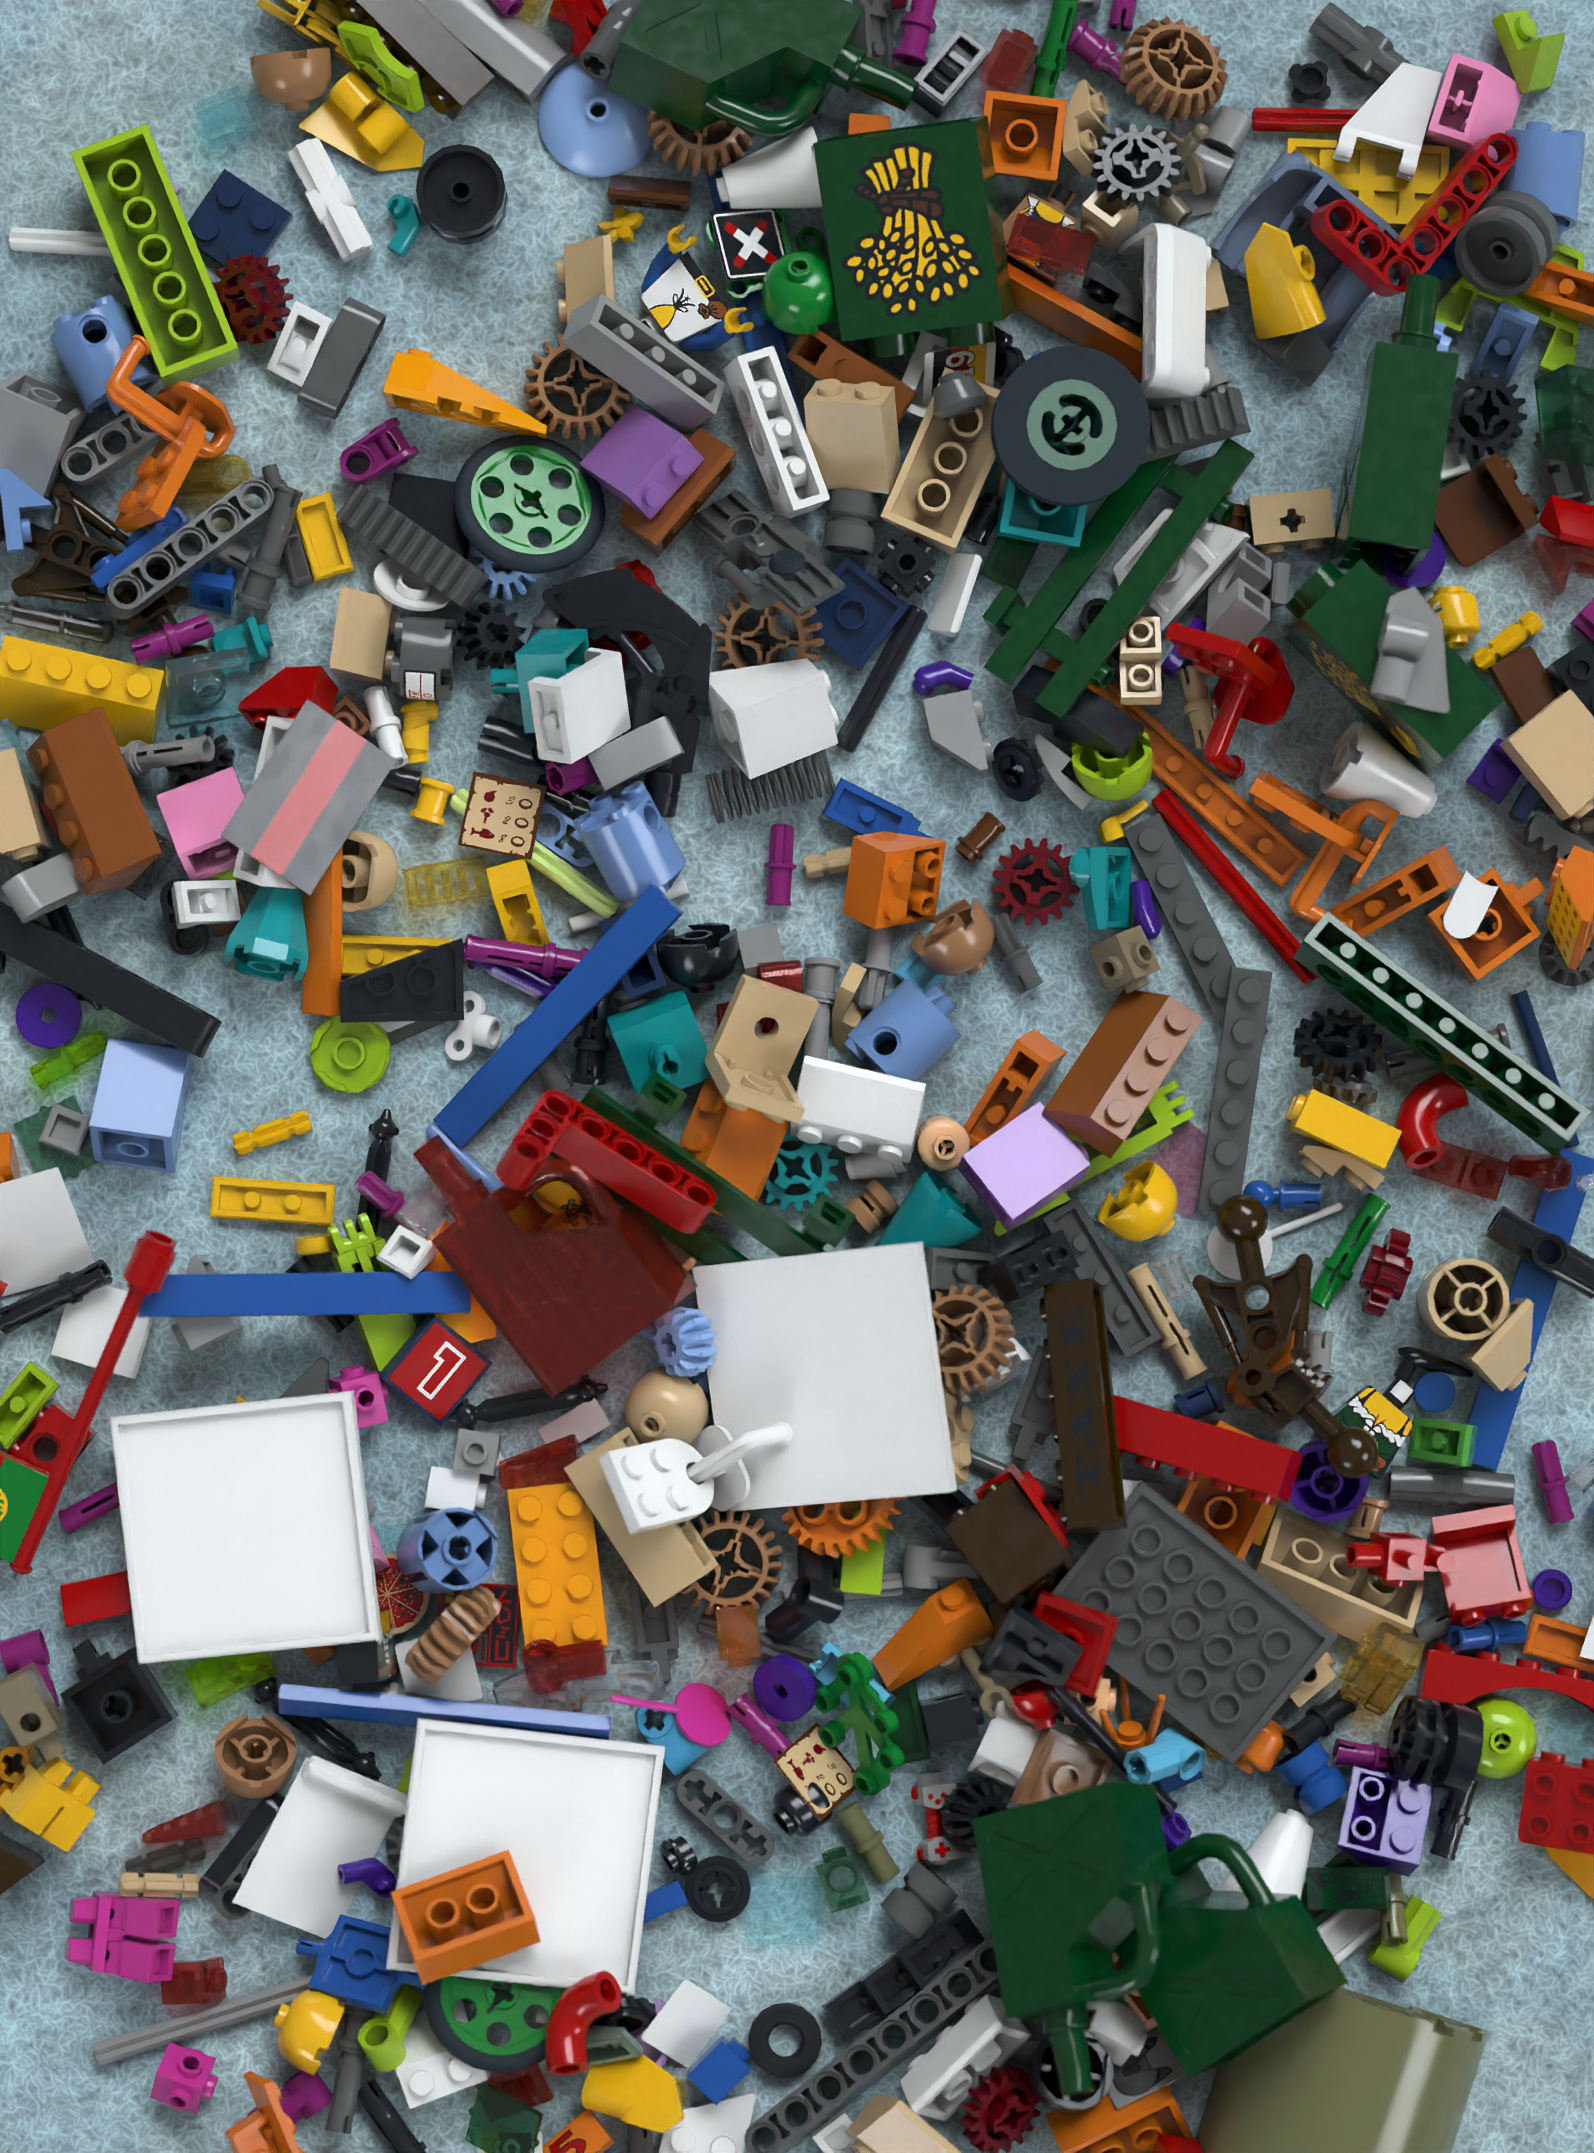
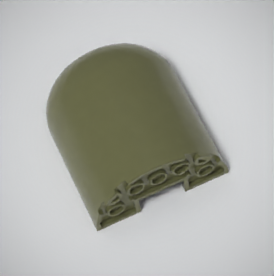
[1195,1987,1489,2153]

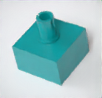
[489,629,589,733]
[607,988,712,1094]

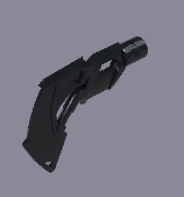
[542,567,712,817]

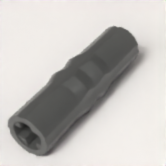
[579,0,643,79]
[1387,1465,1515,1507]

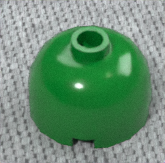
[762,251,838,334]

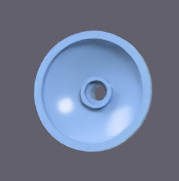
[538,61,655,178]

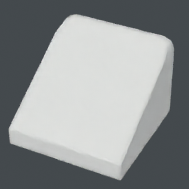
[377,1224,438,1279]

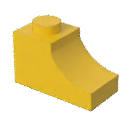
[486,858,550,947]

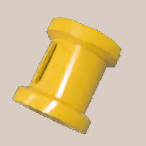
[409,777,456,827]

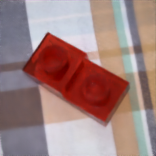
[1412,1140,1509,1201]

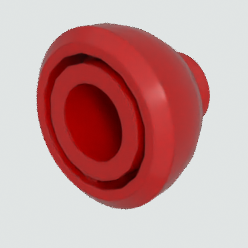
[1009,1679,1060,1730]

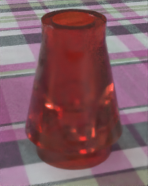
[1508,1153,1572,1193]

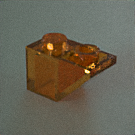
[715,1604,761,1667]

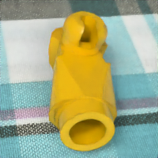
[399,699,439,764]

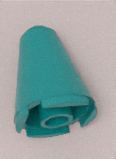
[874,1170,983,1249]

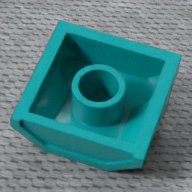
[1069,847,1131,929]

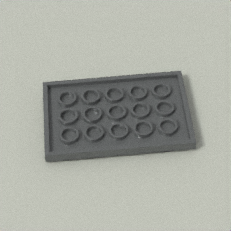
[1050,1480,1337,1765]

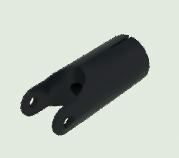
[477,715,547,772]

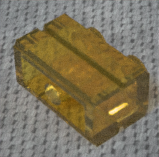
[1339,1621,1425,1717]

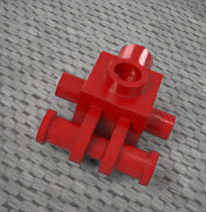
[1345,1532,1455,1587]

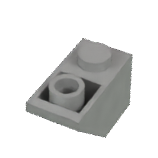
[922,689,994,774]

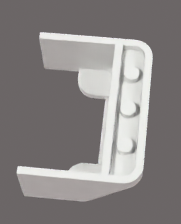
[1118,223,1212,410]

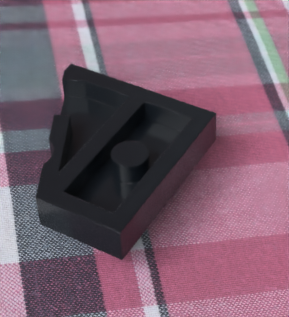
[978,1604,1085,1686]

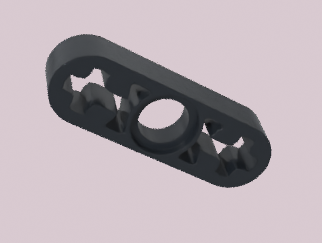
[199,1792,285,1895]

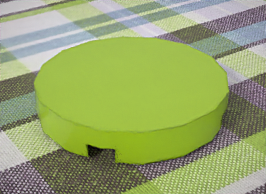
[310,1015,392,1093]

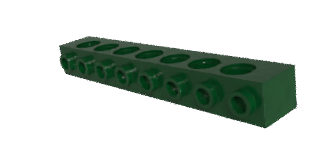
[1293,911,1591,1158]

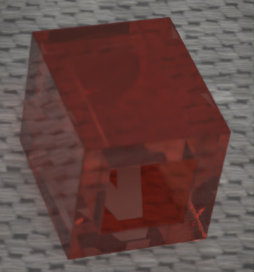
[979,28,1039,94]

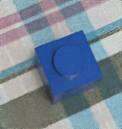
[687,2035,751,2105]

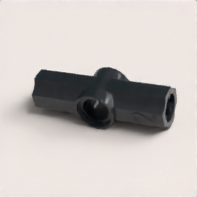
[1484,1205,1594,1299]

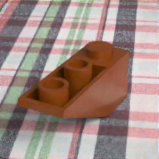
[787,326,918,424]

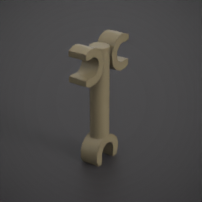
[940,1635,1014,1720]

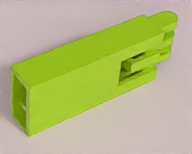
[1065,1080,1195,1192]
[327,1212,417,1372]

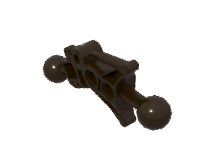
[0,483,221,695]
[1192,1194,1379,1479]

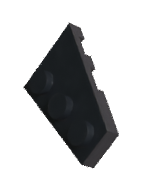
[339,938,464,1023]

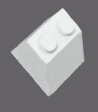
[395,1999,491,2109]

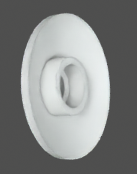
[373,557,451,611]

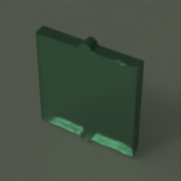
[13,1095,100,1180]
[465,2081,544,2153]

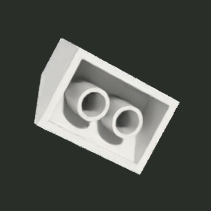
[790,1055,926,1163]
[900,1994,1032,2122]

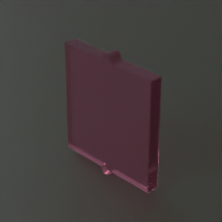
[1151,1120,1206,1218]

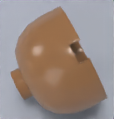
[249,47,332,111]
[911,898,995,976]
[214,1715,297,1799]

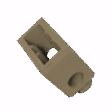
[0,1662,66,1763]

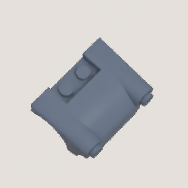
[1209,151,1399,351]

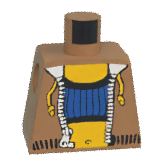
[1002,183,1079,288]

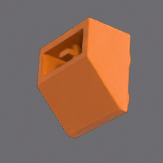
[842,831,946,930]

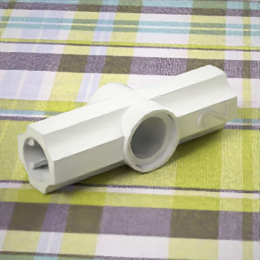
[288,137,374,262]

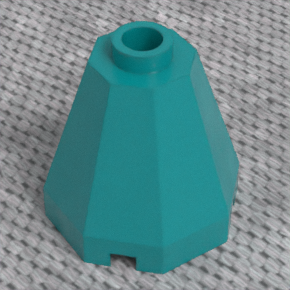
[221,886,309,982]

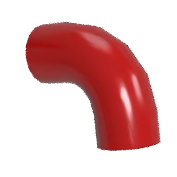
[1395,1072,1469,1169]
[545,1971,622,2075]

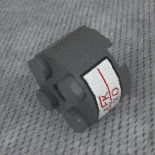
[391,616,456,701]

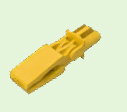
[256,0,372,79]

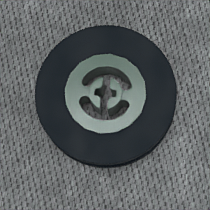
[991,346,1150,507]

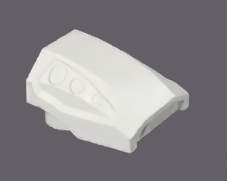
[967,1701,1075,1791]

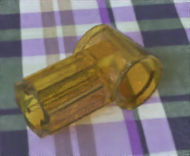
[175,454,254,497]

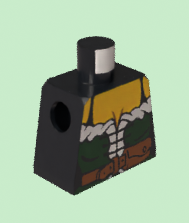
[1332,1377,1415,1480]
[337,1609,399,1685]

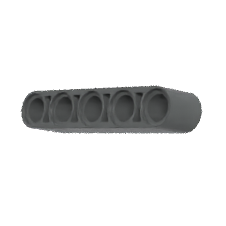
[105,478,274,619]

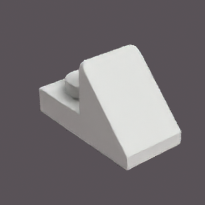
[267,301,333,387]
[171,880,241,929]

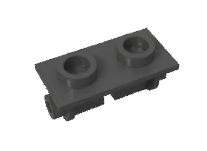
[1533,423,1594,504]

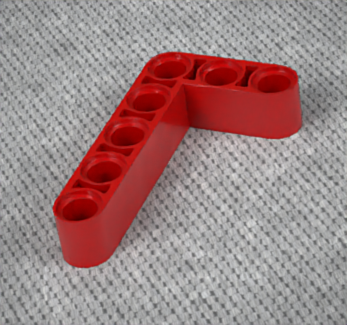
[1310,132,1518,297]
[496,1089,717,1234]

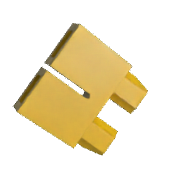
[0,1756,101,1853]

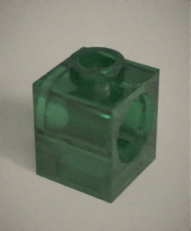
[815,1845,871,1913]

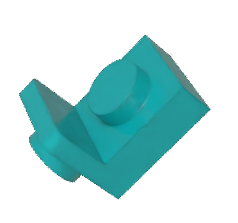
[211,616,274,674]

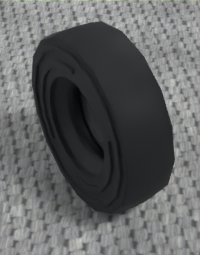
[748,2003,822,2078]

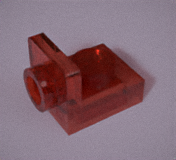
[161,1957,228,2005]

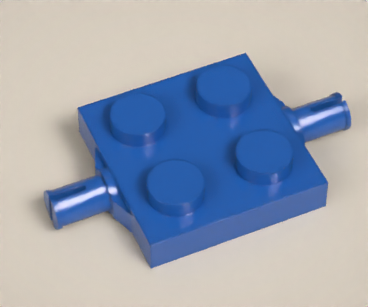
[296,1914,427,2014]

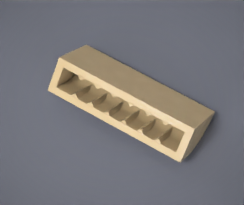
[564,1427,719,1608]

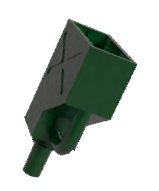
[608,0,919,137]
[1330,274,1459,578]
[972,1781,1173,2096]
[1114,1833,1348,2079]

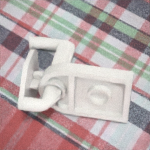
[598,1422,793,1534]

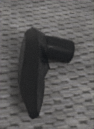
[1394,1347,1473,1383]

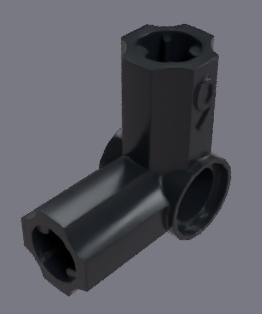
[765,1544,844,1645]

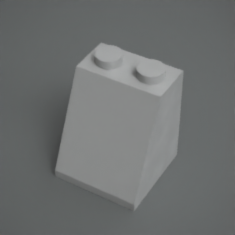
[0,370,90,501]

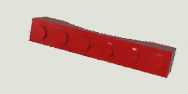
[1415,1642,1594,1713]

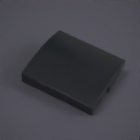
[380,473,470,559]

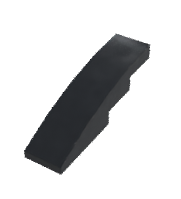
[822,1908,985,2040]

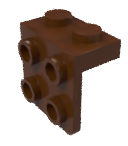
[1434,452,1539,568]

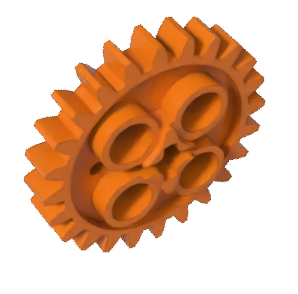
[781,1496,906,1559]

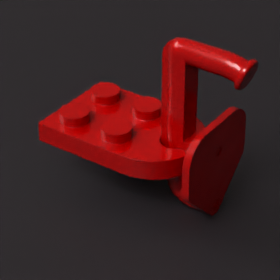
[1165,622,1295,779]

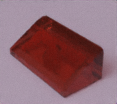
[1006,213,1096,276]

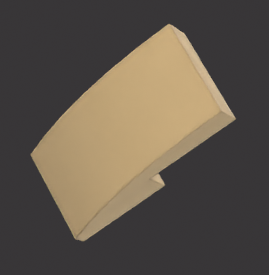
[1063,79,1109,176]
[1119,617,1162,705]
[1297,1145,1385,1191]

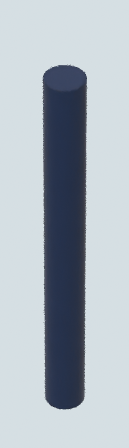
[1511,990,1580,1149]

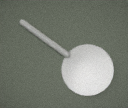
[1207,1203,1343,1280]

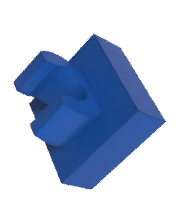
[191,563,235,615]

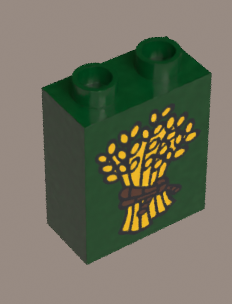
[813,115,1014,358]
[1285,559,1503,775]

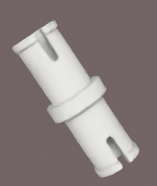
[362,685,409,769]

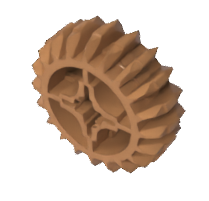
[1118,16,1228,124]
[646,109,755,178]
[524,333,633,441]
[714,584,824,669]
[931,1284,1017,1396]
[680,1508,783,1619]
[405,1584,502,1684]

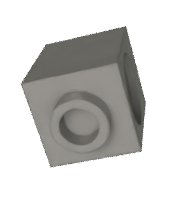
[452,1428,502,1477]

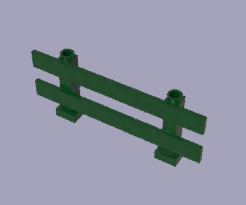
[982,404,1255,721]
[549,1071,856,1265]

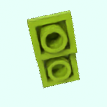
[840,1509,887,1595]

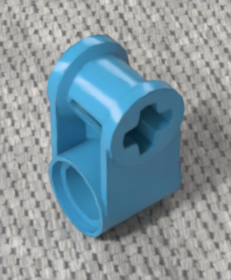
[636,1696,708,1776]

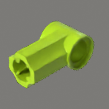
[1367,1894,1443,1983]
[358,1983,422,2072]

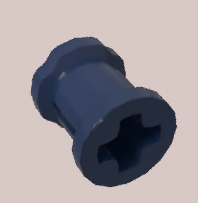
[1173,1378,1225,1420]

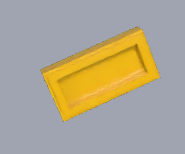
[295,492,355,582]

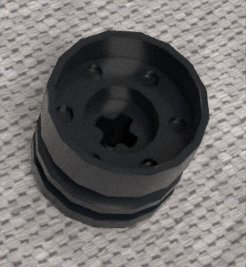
[1387,1695,1484,1793]

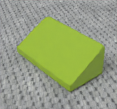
[0,1361,60,1450]

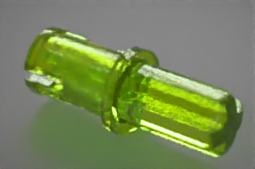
[29,1030,108,1090]

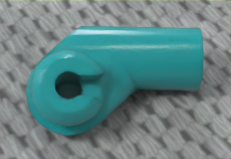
[387,194,422,258]

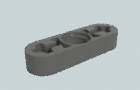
[677,1769,774,1864]

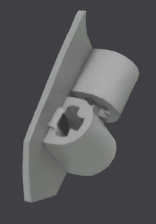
[1174,105,1252,218]
[1370,586,1450,713]

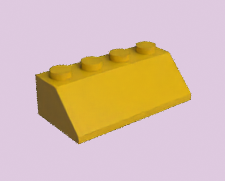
[0,635,170,747]

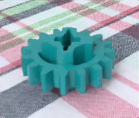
[763,1123,839,1212]

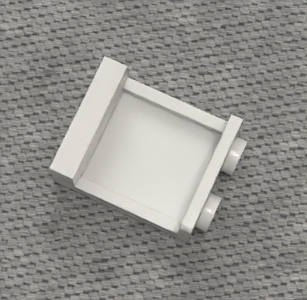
[528,648,631,764]

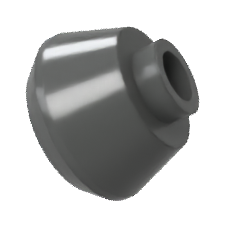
[933,370,987,421]

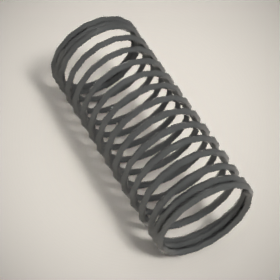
[705,749,836,824]

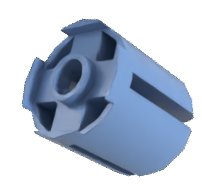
[396,1507,498,1594]

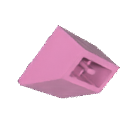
[1423,53,1522,163]
[156,766,246,881]

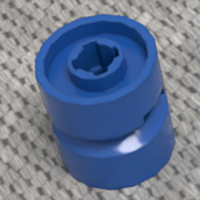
[1273,1739,1349,1816]

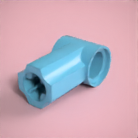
[1123,1727,1207,1784]

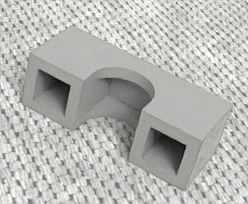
[1206,542,1272,646]

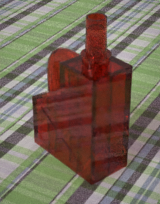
[412,1135,698,1398]

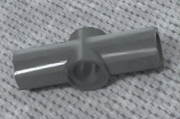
[1308,1,1413,87]

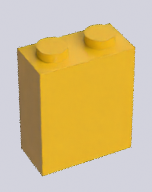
[1285,1089,1402,1171]

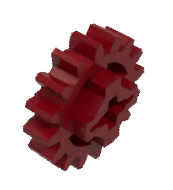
[212,254,294,345]
[992,838,1080,926]
[1359,1228,1414,1317]
[959,2064,1041,2153]

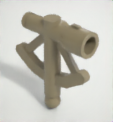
[1134,123,1209,227]

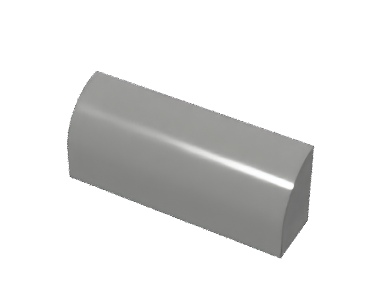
[419,0,570,105]

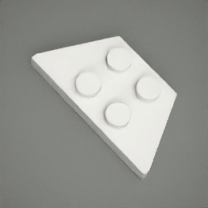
[1113,508,1250,638]
[658,2092,757,2153]

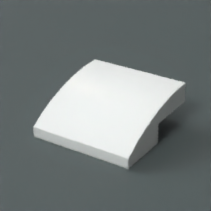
[51,1285,153,1379]

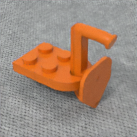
[106,334,236,533]
[1249,769,1400,929]

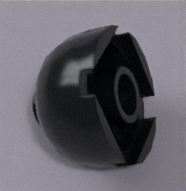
[656,923,739,993]
[1028,2031,1114,2114]

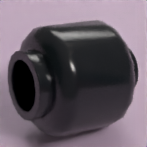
[771,1782,833,1837]

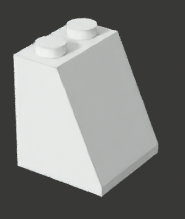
[708,658,839,779]

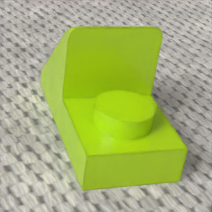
[1491,9,1565,94]

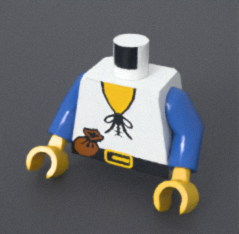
[640,224,754,352]

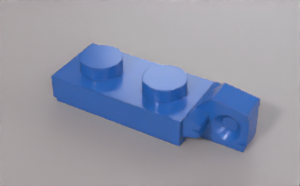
[90,504,189,595]
[822,778,933,838]

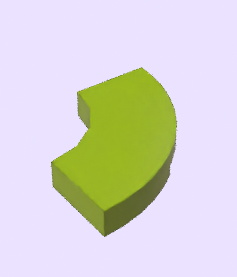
[337,20,425,114]

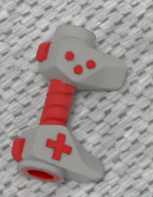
[911,1771,972,1865]

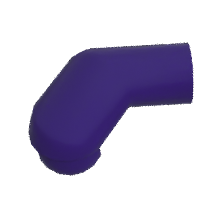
[912,660,975,696]
[1130,880,1161,942]
[337,1858,397,1898]

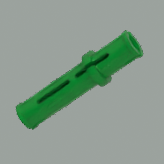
[1028,0,1079,98]
[1310,1193,1391,1310]

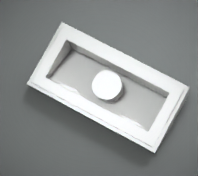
[928,553,982,638]

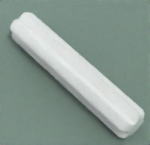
[9,227,111,256]
[302,1756,408,1818]

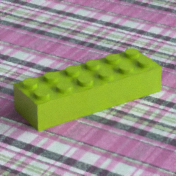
[71,123,241,388]

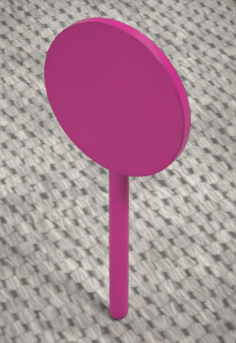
[609,1683,731,1747]

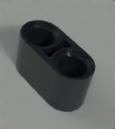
[160,879,209,958]

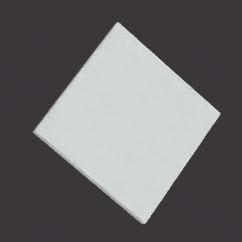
[692,1241,957,1512]
[110,1390,382,1664]
[386,1718,665,1995]

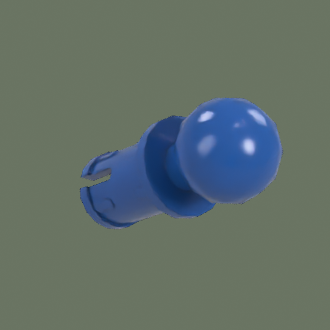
[1243,1180,1321,1212]

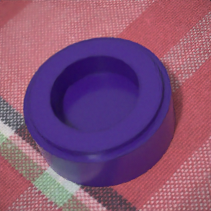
[1530,1569,1573,1610]

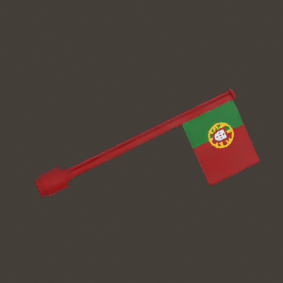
[0,1230,176,1575]

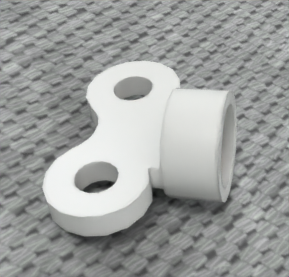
[445,991,503,1061]

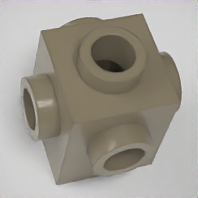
[1088,925,1161,994]

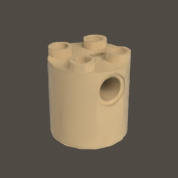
[1416,1258,1510,1341]

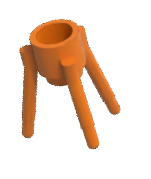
[1099,1674,1166,1753]

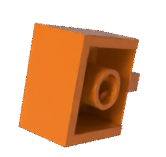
[1422,868,1546,984]

